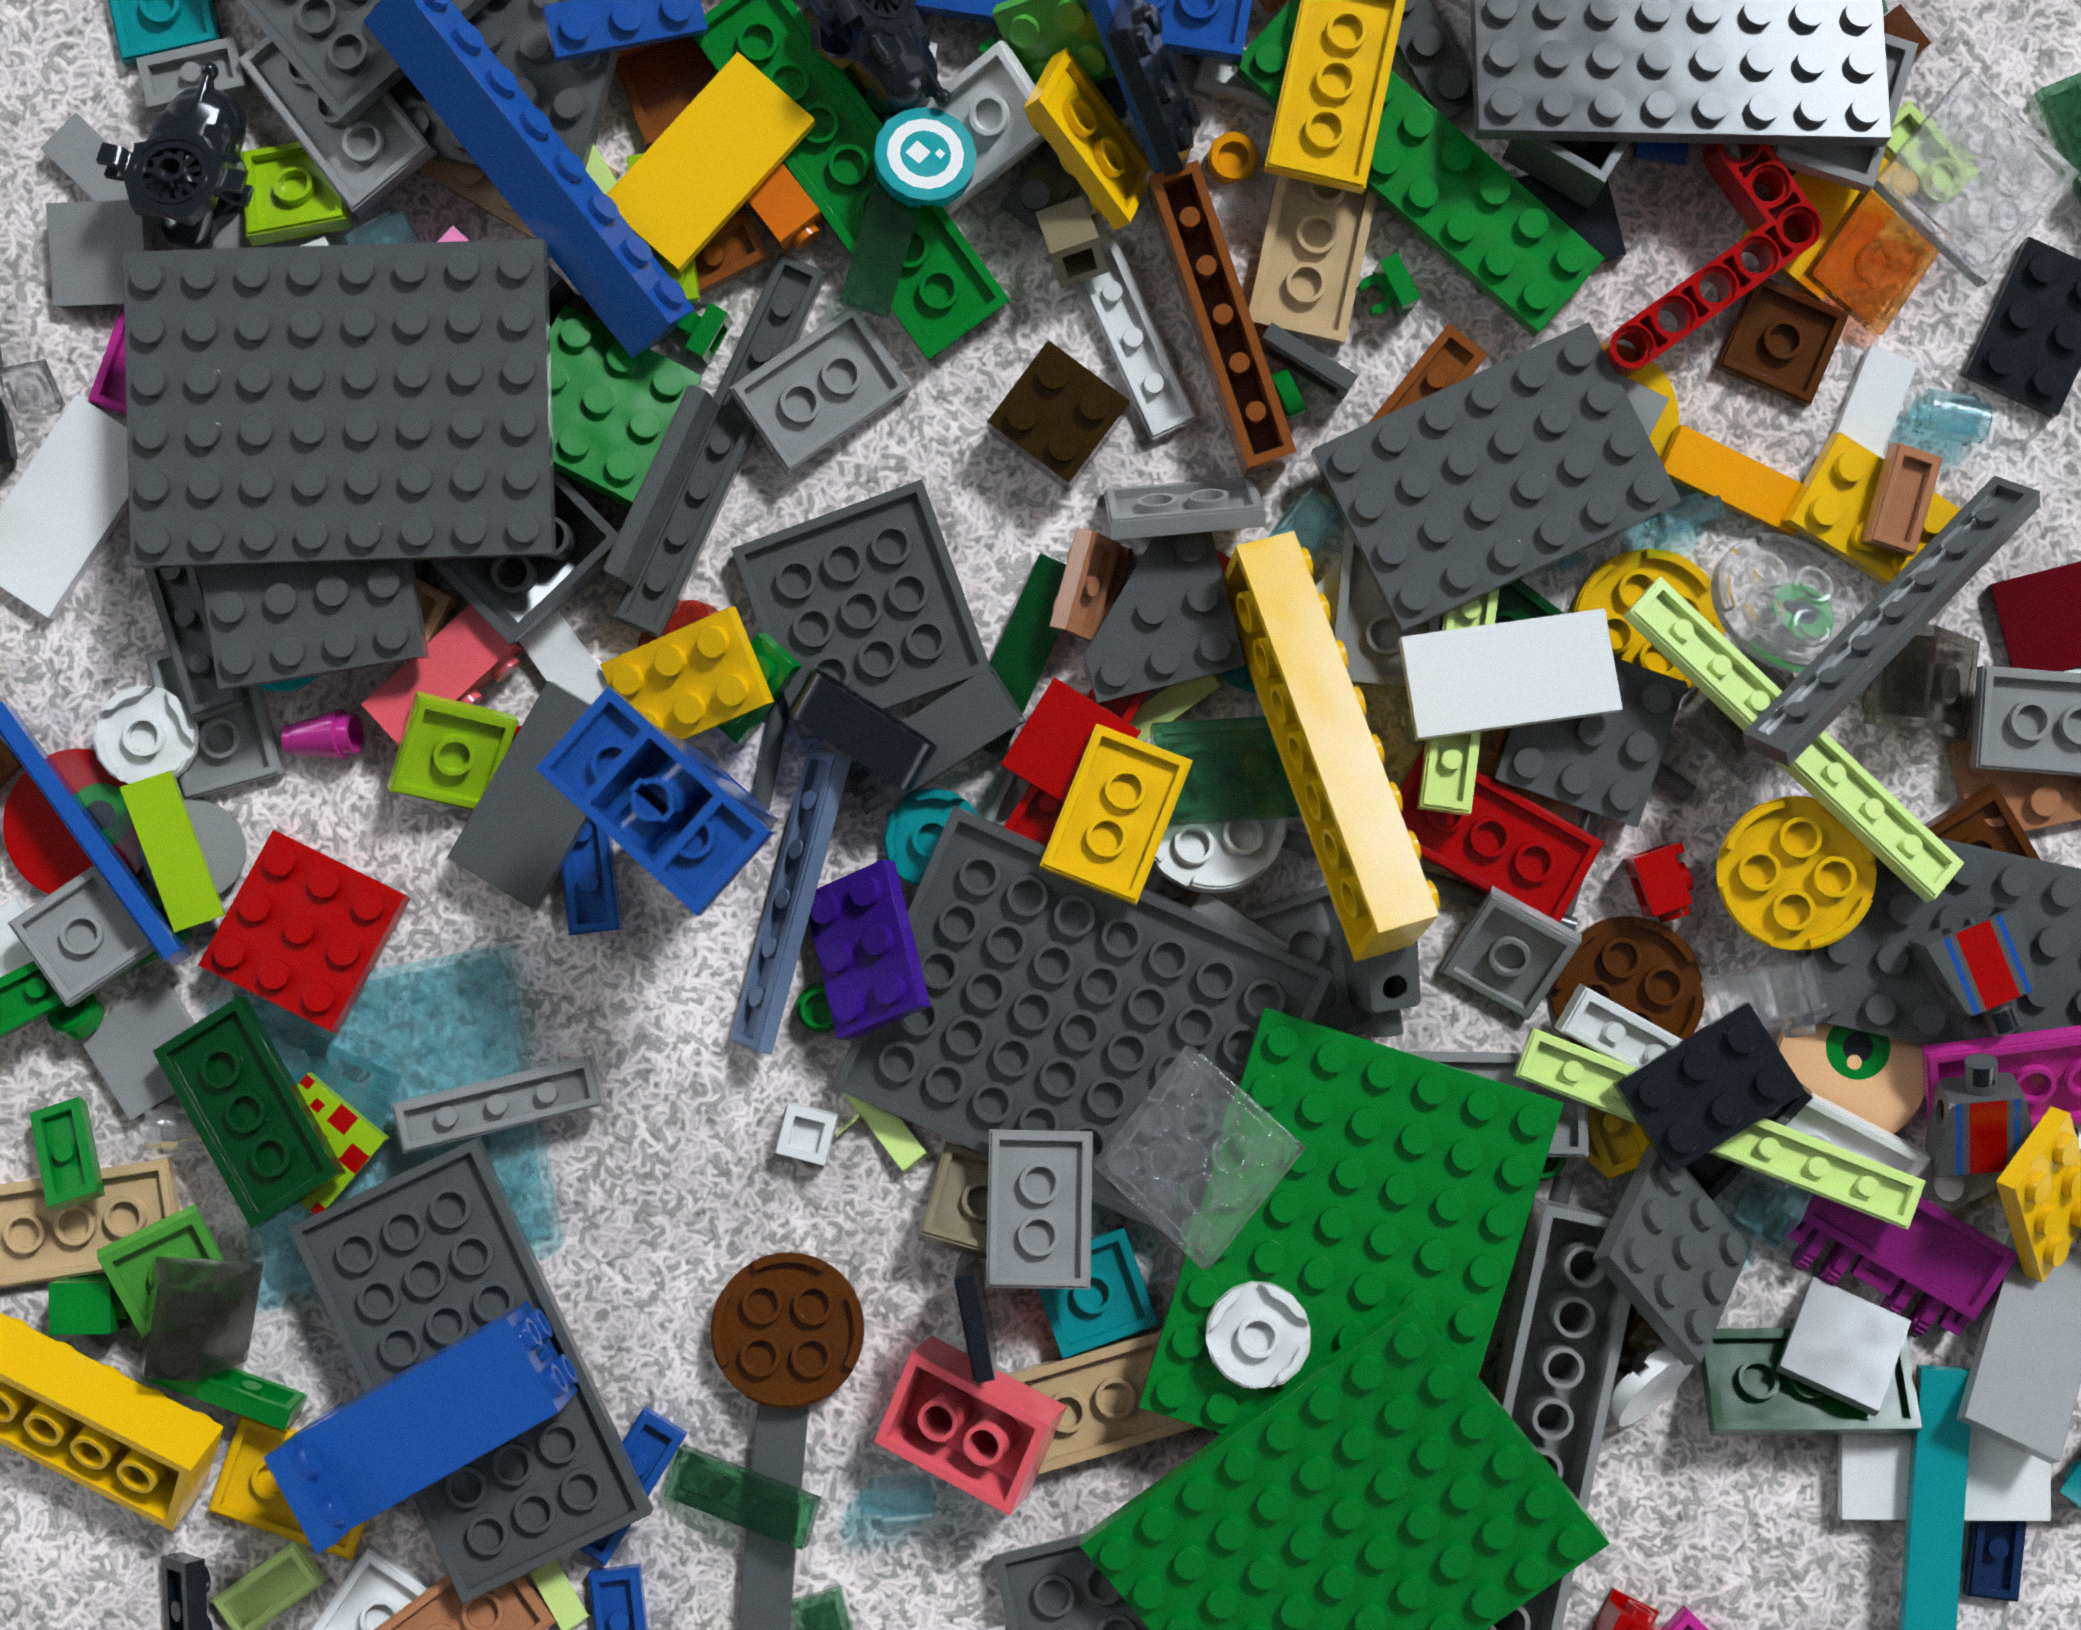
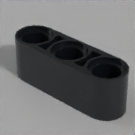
[787,668,938,792]

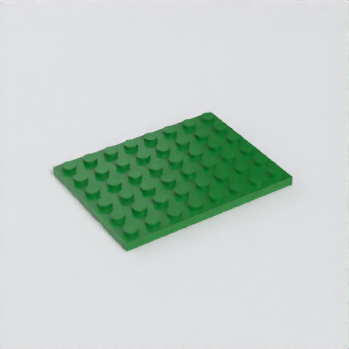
[1138,1007,1564,1434]
[1079,1296,1610,1630]

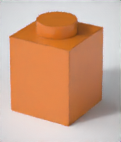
[746,163,824,253]

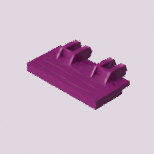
[1781,1191,2019,1338]

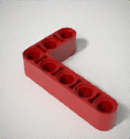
[1601,143,1822,377]

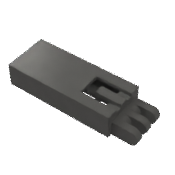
[846,667,1027,815]

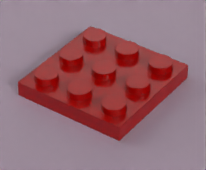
[198,830,411,1034]

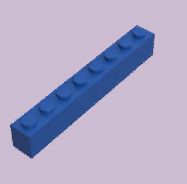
[363,0,695,358]

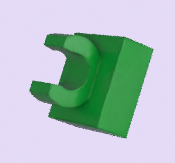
[1357,252,1420,318]
[675,303,733,366]

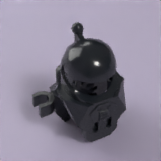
[801,0,952,116]
[96,62,254,249]

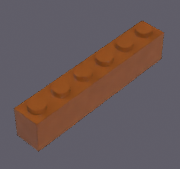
[1147,160,1297,477]

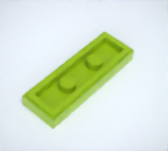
[119,770,226,933]

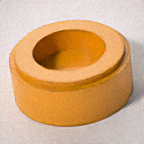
[1207,132,1259,186]

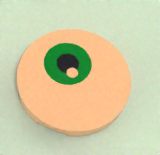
[1776,1015,1925,1134]

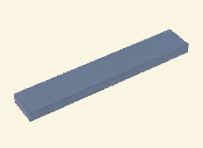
[730,748,852,1055]

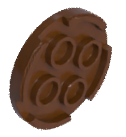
[1551,916,1705,1054]
[711,1252,865,1409]

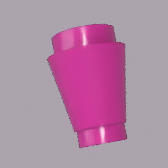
[281,709,364,759]

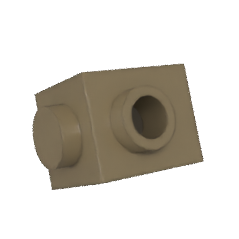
[1035,195,1110,289]

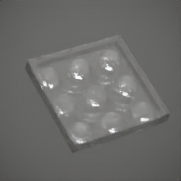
[1872,69,2079,288]
[1093,1045,1306,1269]

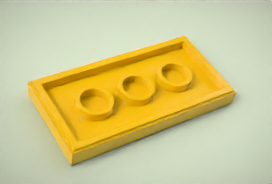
[1263,0,1406,194]
[606,52,816,274]

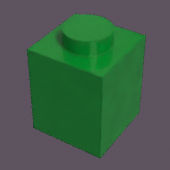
[48,1275,131,1335]

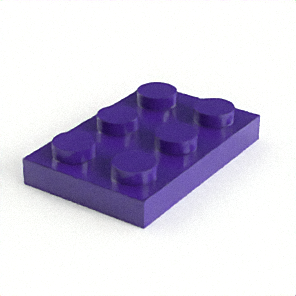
[809,859,931,1040]

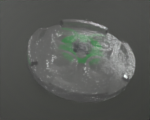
[1711,533,1859,673]

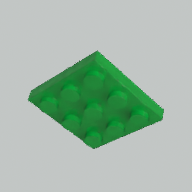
[550,304,702,509]

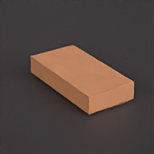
[1861,443,1943,557]

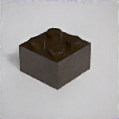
[987,340,1130,491]

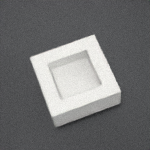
[775,1102,839,1166]

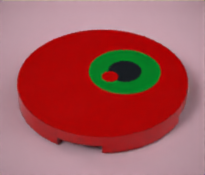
[3,749,145,895]

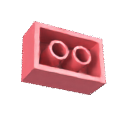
[874,1336,1067,1516]

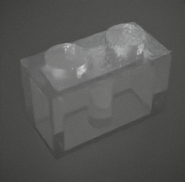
[1701,955,1830,1038]

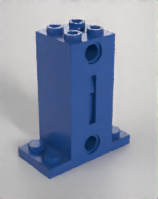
[535,686,778,916]
[263,1300,578,1554]

